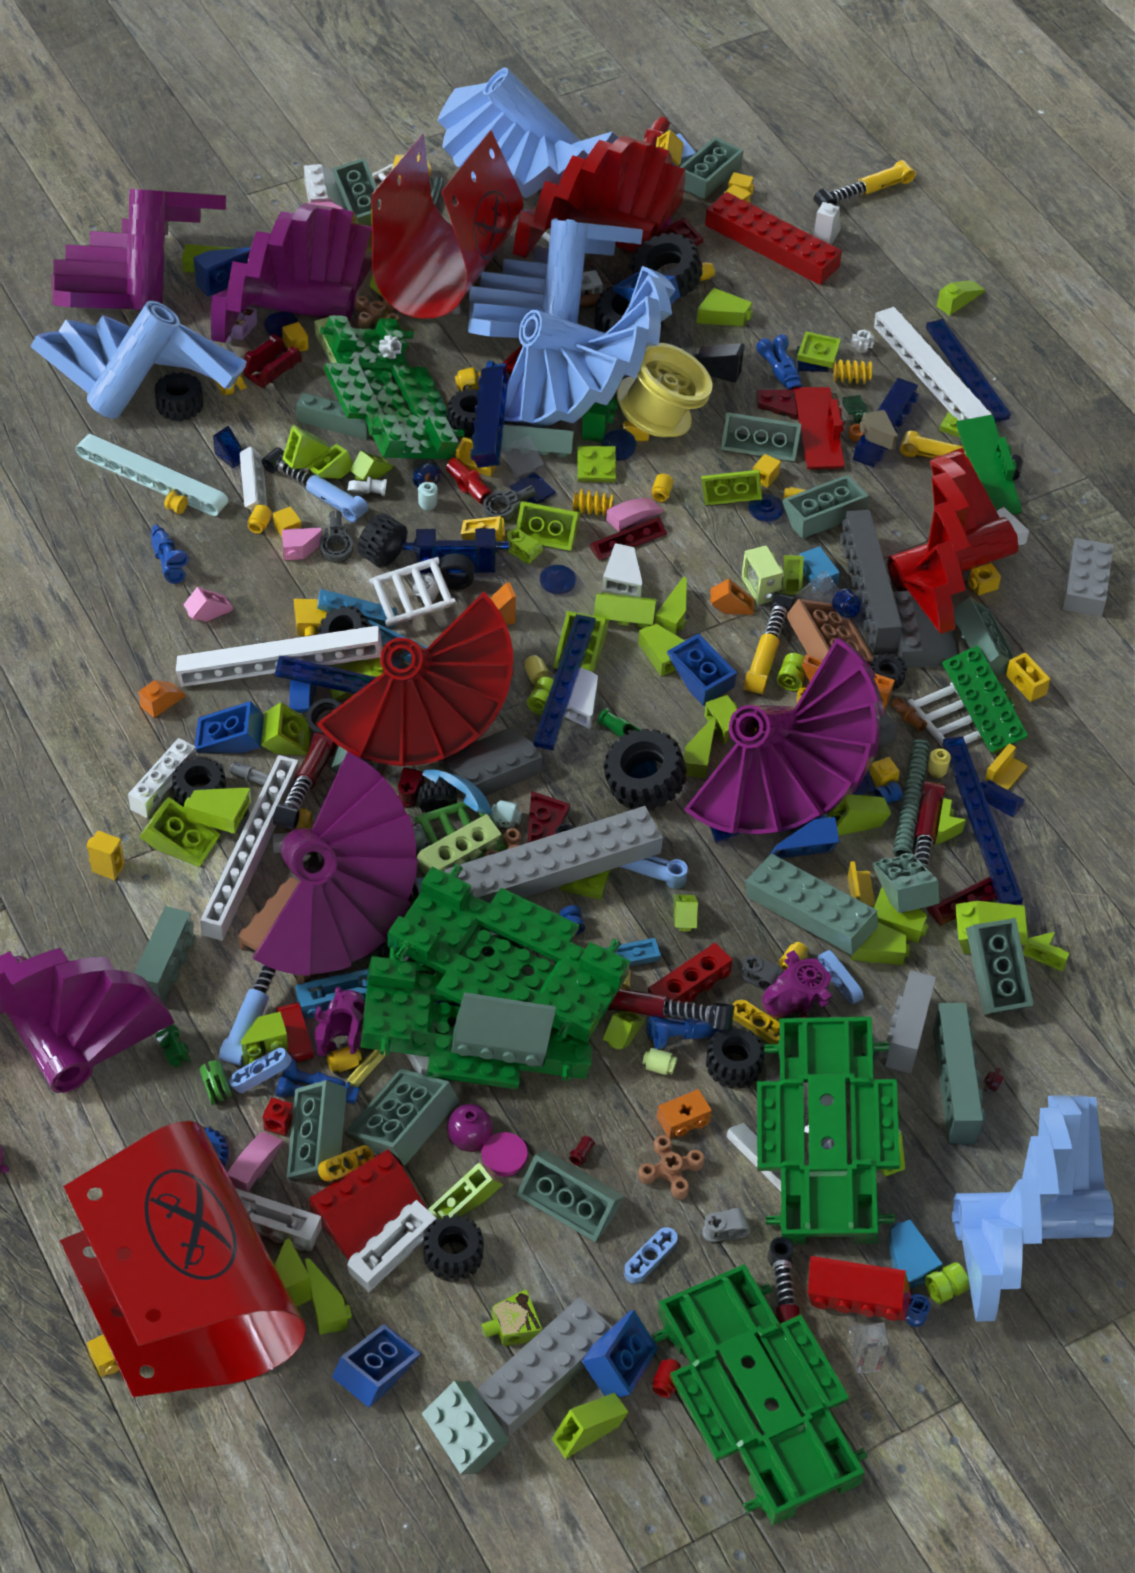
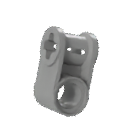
[702,1208,750,1243]

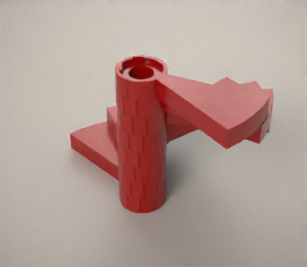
[513,136,685,258]
[887,448,1018,634]
[316,592,514,766]

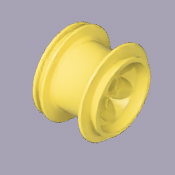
[616,342,712,437]

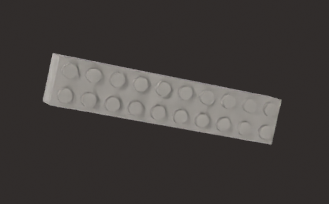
[445,806,663,903]

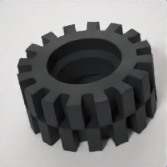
[870,653,907,691]
[418,780,458,813]

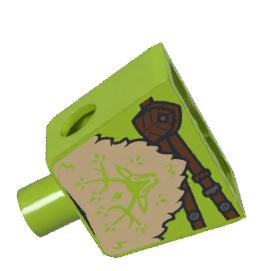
[481,1289,542,1346]

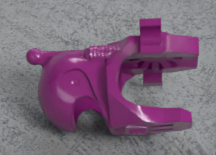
[762,950,832,1019]
[315,987,365,1056]

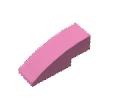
[606,498,663,532]
[227,1131,283,1192]

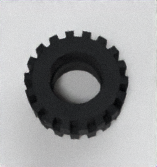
[154,372,203,421]
[448,389,495,438]
[357,513,408,568]
[318,605,372,635]
[172,757,227,807]
[706,1026,765,1089]
[423,1214,484,1282]

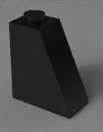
[694,343,745,383]

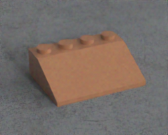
[786,599,874,665]

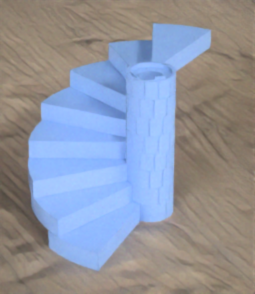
[437,68,618,198]
[468,218,643,338]
[495,266,675,428]
[30,301,247,419]
[952,1095,1114,1322]

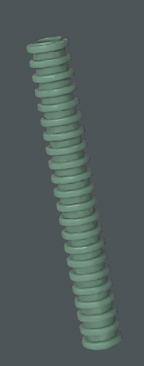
[893,739,930,857]

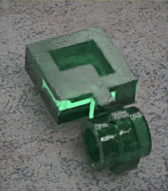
[842,395,867,424]

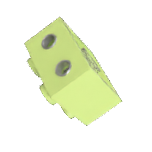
[741,545,784,605]

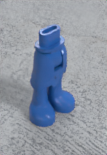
[756,334,802,390]
[151,524,189,584]
[647,1016,722,1049]
[276,1058,360,1104]

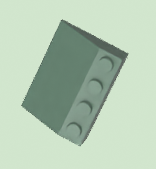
[451,992,556,1066]
[345,1068,459,1166]

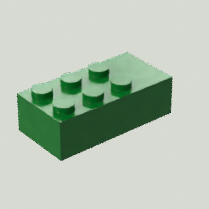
[581,374,625,443]

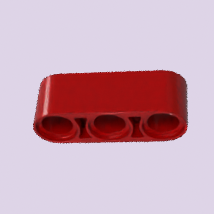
[276,1002,314,1063]

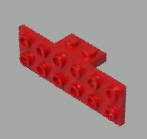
[794,387,845,469]

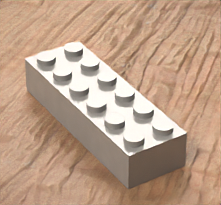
[477,1297,612,1438]

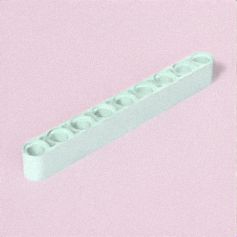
[75,434,229,516]

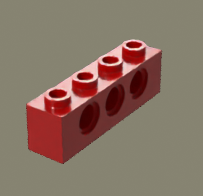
[647,943,733,1003]

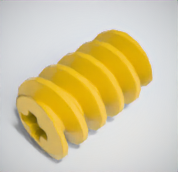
[833,359,872,384]
[572,489,614,517]

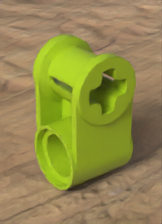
[505,529,543,564]

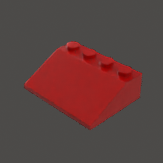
[309,1149,428,1261]

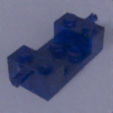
[402,528,509,573]

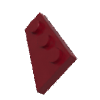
[527,791,570,843]

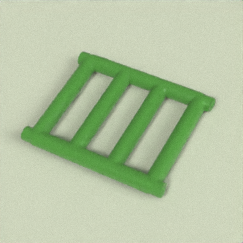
[415,802,508,863]

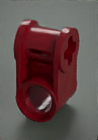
[398,767,425,808]

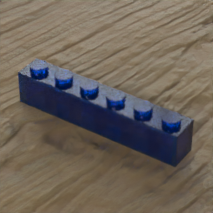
[470,366,509,468]
[853,378,919,468]

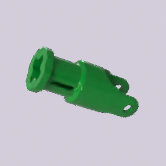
[597,708,642,738]

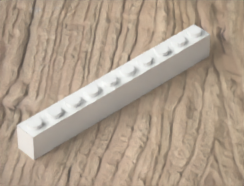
[874,307,992,421]
[176,626,382,687]
[200,755,299,941]

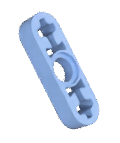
[818,950,863,1005]
[229,1048,292,1093]
[624,1227,677,1284]

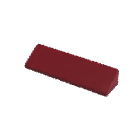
[589,517,667,561]
[926,871,1010,926]

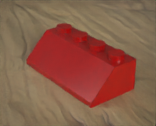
[808,1256,911,1321]

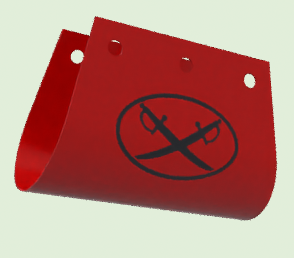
[372,130,523,318]
[59,1121,306,1398]

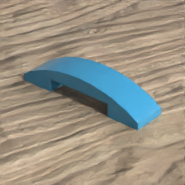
[422,770,492,815]

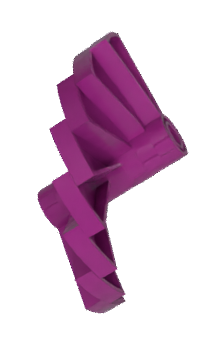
[51,189,226,310]
[211,203,372,343]
[684,638,885,834]
[252,751,418,976]
[0,948,175,1093]

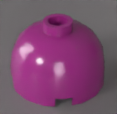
[447,1104,493,1152]

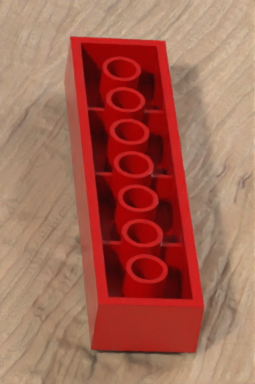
[705,191,842,285]

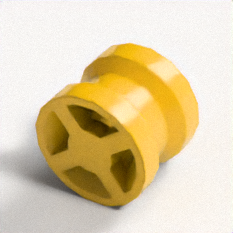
[164,491,188,514]

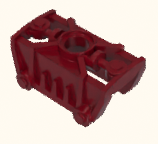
[243,334,302,389]

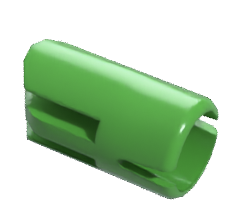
[200,1060,233,1106]

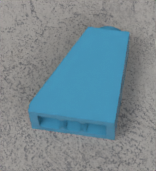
[887,1219,942,1290]

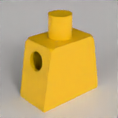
[294,599,331,637]

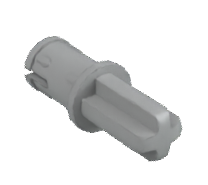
[229,761,269,785]

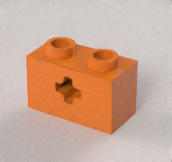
[657,1089,712,1139]

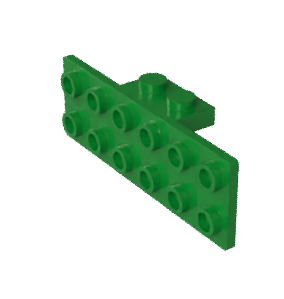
[956,415,1022,515]
[942,646,1028,754]

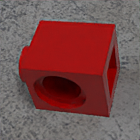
[262,1097,293,1137]

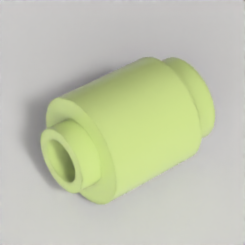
[642,1048,677,1075]

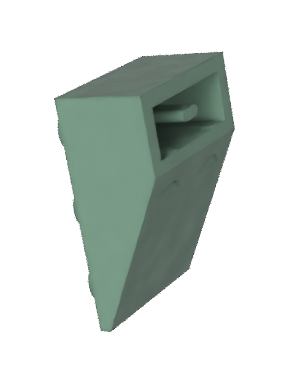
[872,853,939,913]

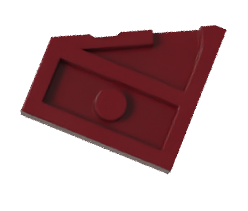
[657,218,704,247]
[756,389,797,420]

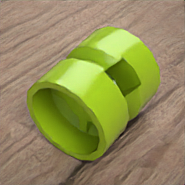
[777,653,806,691]
[527,677,562,716]
[925,1262,970,1304]

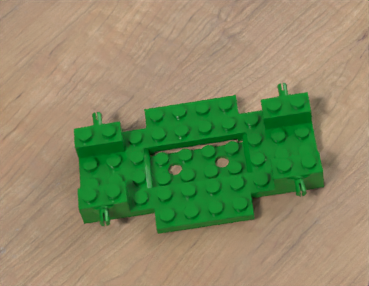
[320,315,464,459]
[388,864,630,1043]
[360,947,592,1089]
[757,1017,900,1244]
[651,1264,868,1525]

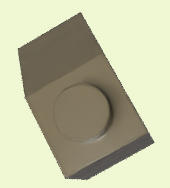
[860,410,898,450]

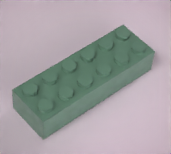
[745,853,878,955]
[933,1003,985,1144]

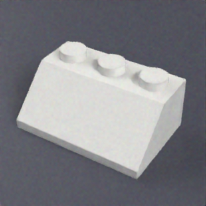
[304,164,346,210]

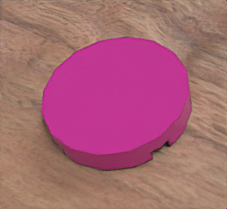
[481,1132,528,1177]

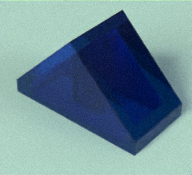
[213,425,243,468]

